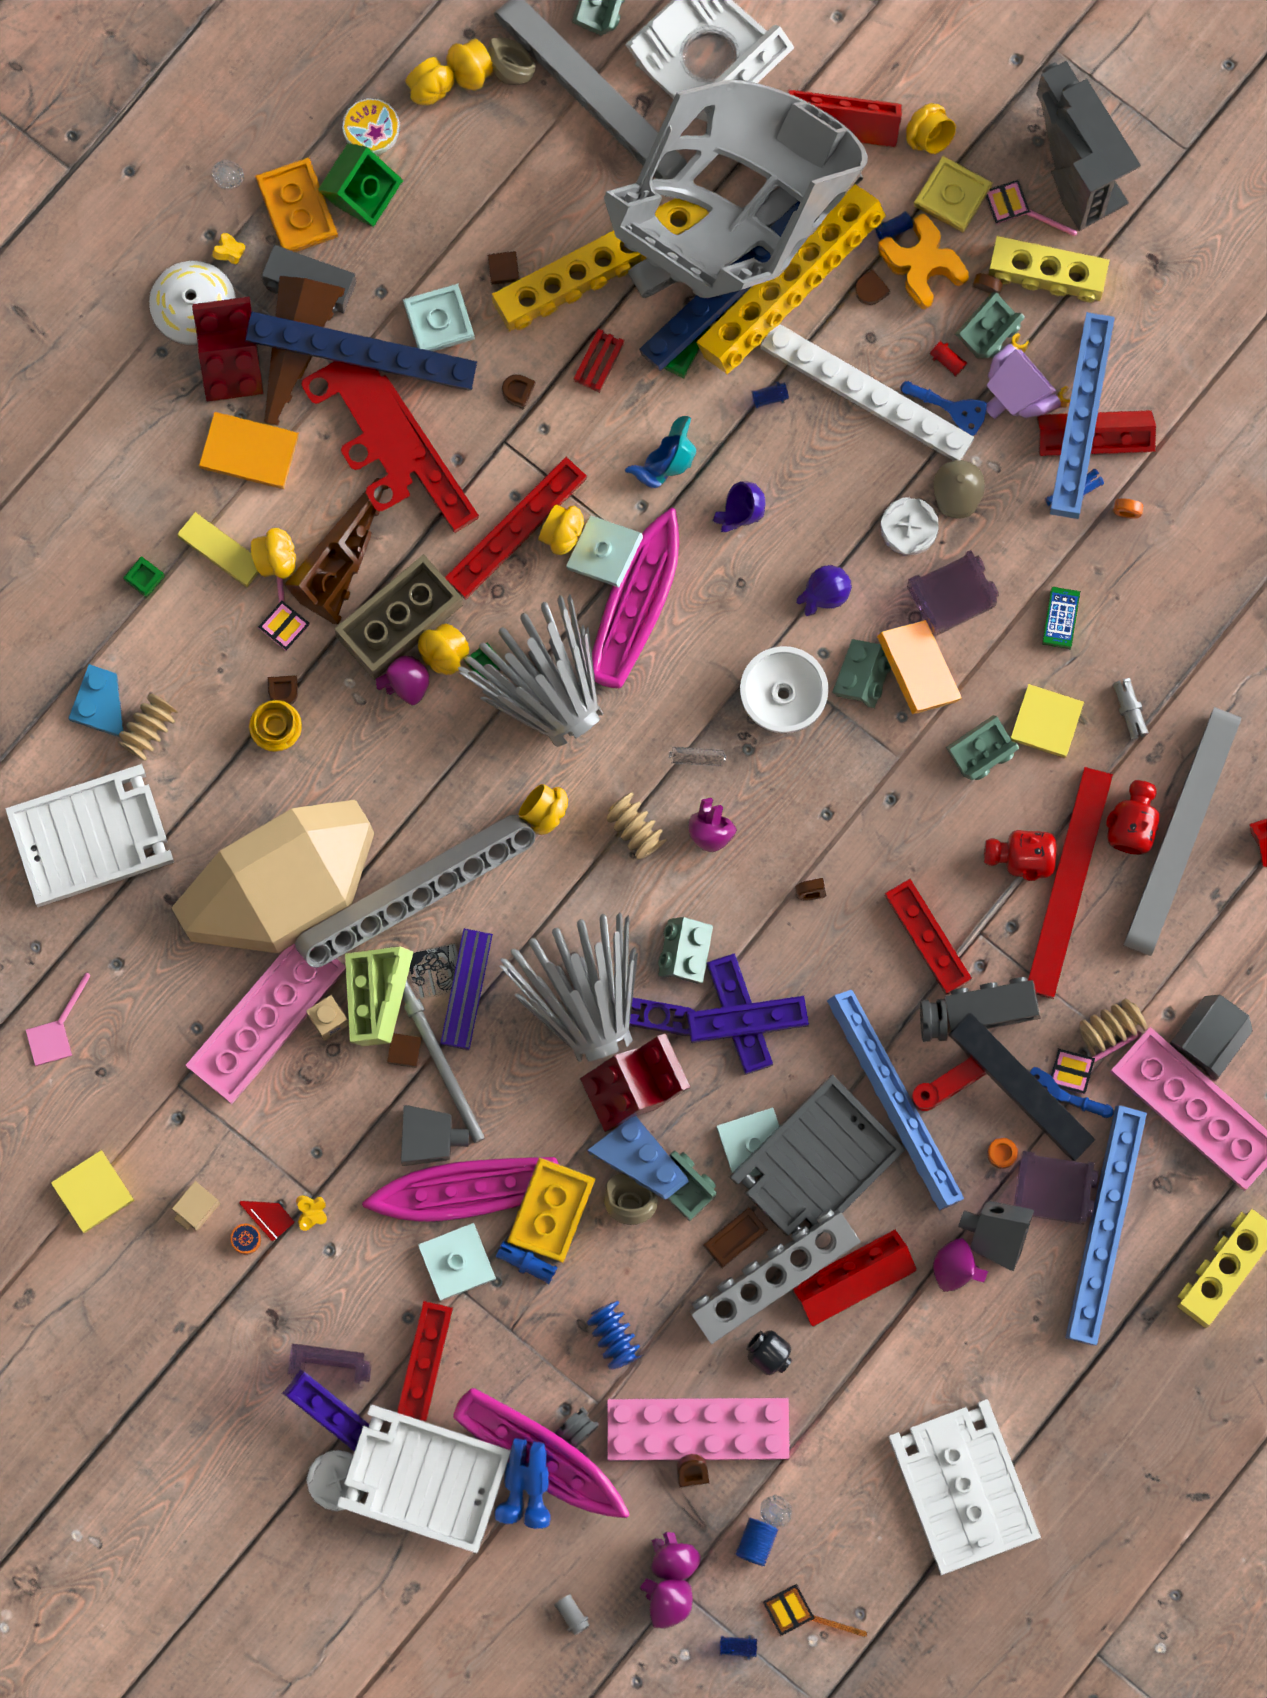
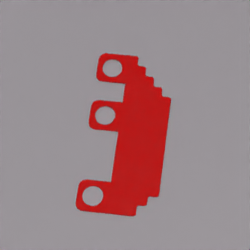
[301,361,422,512]

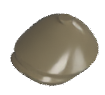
[488,38,535,85]
[933,460,985,518]
[604,1173,658,1225]

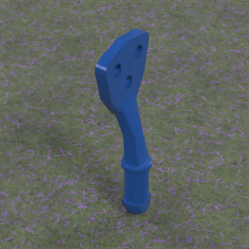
[900,381,987,436]
[1030,1067,1114,1118]

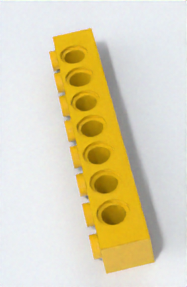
[697,184,886,375]
[492,198,709,332]

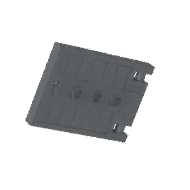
[729,1075,906,1252]

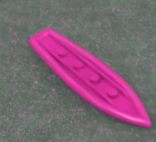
[592,508,679,689]
[362,1157,559,1222]
[453,1388,629,1518]

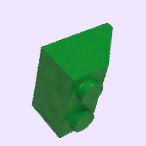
[318,143,403,227]

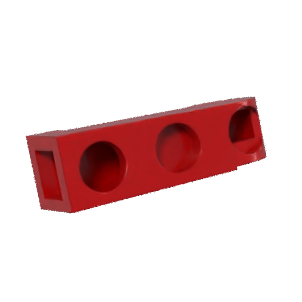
[912,1052,987,1111]

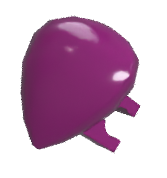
[376,656,430,706]
[688,798,737,852]
[933,1238,988,1292]
[651,1532,701,1581]
[640,1578,693,1629]

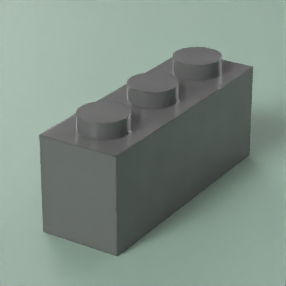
[262,245,356,313]
[945,977,1041,1031]

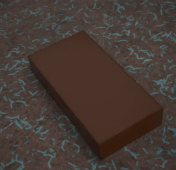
[703,1207,768,1269]

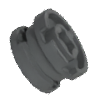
[920,999,948,1042]
[554,1407,599,1448]

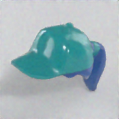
[624,416,696,488]

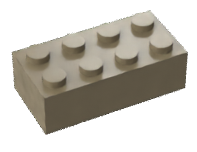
[334,554,463,680]

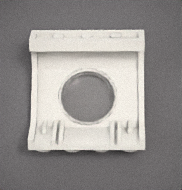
[625,0,794,122]

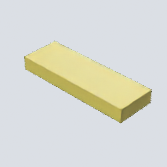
[177,512,259,587]

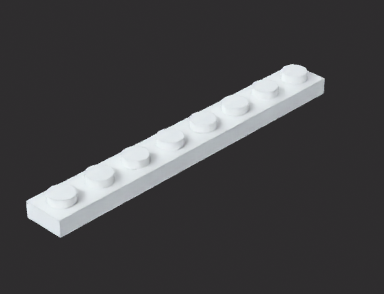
[761,324,974,461]

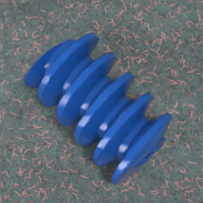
[587,1301,644,1370]

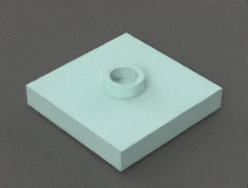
[403,284,475,351]
[566,515,643,587]
[716,1108,779,1177]
[418,1223,496,1301]

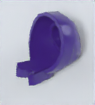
[712,481,766,533]
[796,565,852,616]

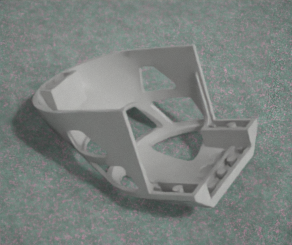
[604,80,868,298]

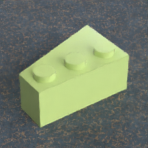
[345,947,413,1046]

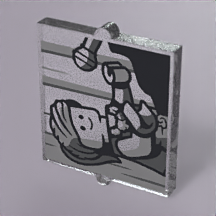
[407,943,458,1000]

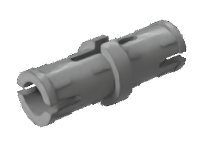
[1113,678,1149,740]

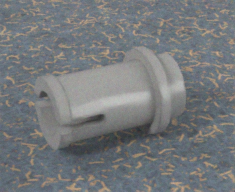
[554,1594,590,1636]

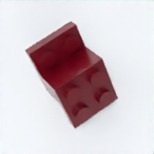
[192,296,264,402]
[580,1033,690,1132]

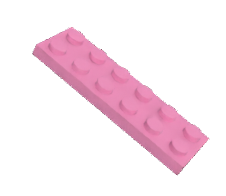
[186,944,346,1105]
[1110,1027,1267,1192]
[607,1398,789,1461]

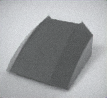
[1170,995,1253,1081]

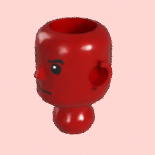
[1106,780,1159,855]
[984,830,1056,881]

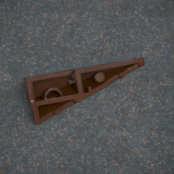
[264,276,345,426]
[284,478,388,624]

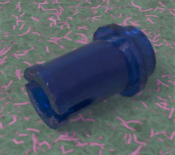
[875,211,914,241]
[751,381,789,409]
[720,1635,757,1660]

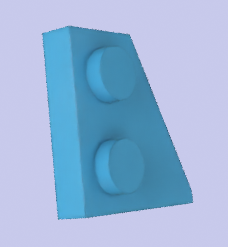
[69,664,124,738]

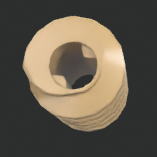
[118,694,178,761]
[607,792,667,859]
[1079,998,1148,1056]

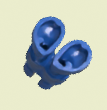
[495,1438,551,1529]

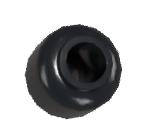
[746,1330,792,1375]

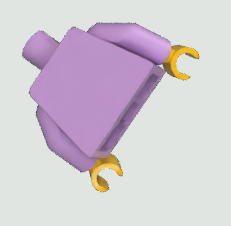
[986,333,1071,419]

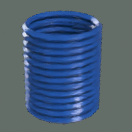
[735,1518,779,1566]

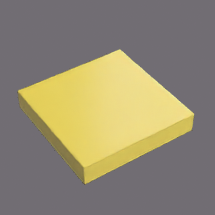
[914,156,992,233]
[1011,684,1084,758]
[51,1150,134,1233]

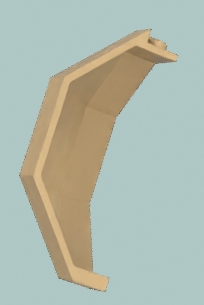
[172,800,374,953]

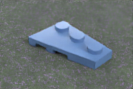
[587,1116,689,1200]

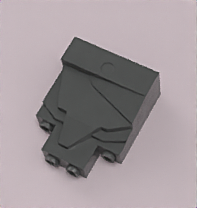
[1036,61,1141,231]

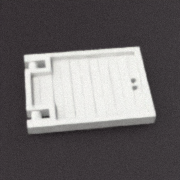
[5,764,174,907]
[888,1399,1041,1575]
[337,1404,511,1553]

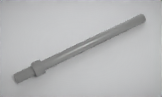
[402,980,485,1143]

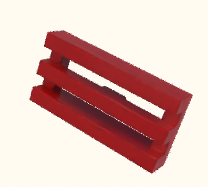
[574,328,625,393]

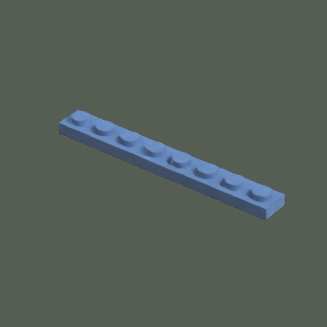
[1050,312,1115,519]
[827,990,965,1210]
[1065,1105,1147,1346]

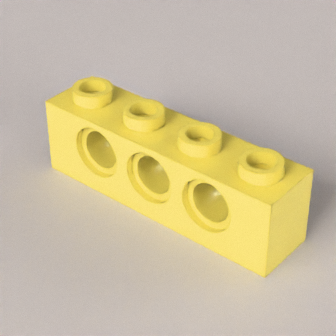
[988,236,1110,302]
[1177,1209,1267,1328]

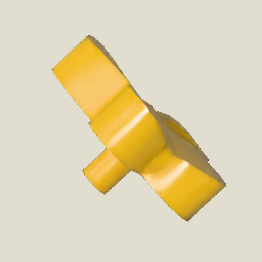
[212,233,246,264]
[296,1196,327,1231]

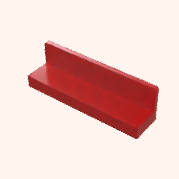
[788,90,902,147]
[1037,410,1156,456]
[792,1229,917,1326]

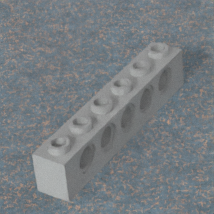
[689,1209,861,1344]

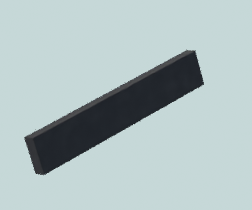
[948,1013,1095,1161]

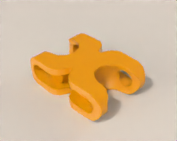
[877,213,969,310]

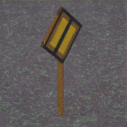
[763,1584,867,1637]

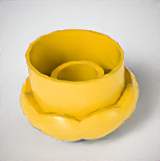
[446,39,493,91]
[405,57,455,106]
[906,103,956,154]
[538,505,584,555]
[251,528,296,579]
[418,623,469,675]
[249,700,302,752]
[518,784,568,835]

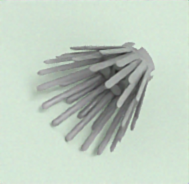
[458,594,604,747]
[500,913,638,1062]

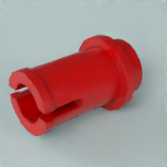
[930,341,967,377]

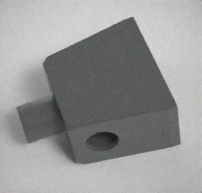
[401,1105,469,1166]
[958,1201,1034,1271]

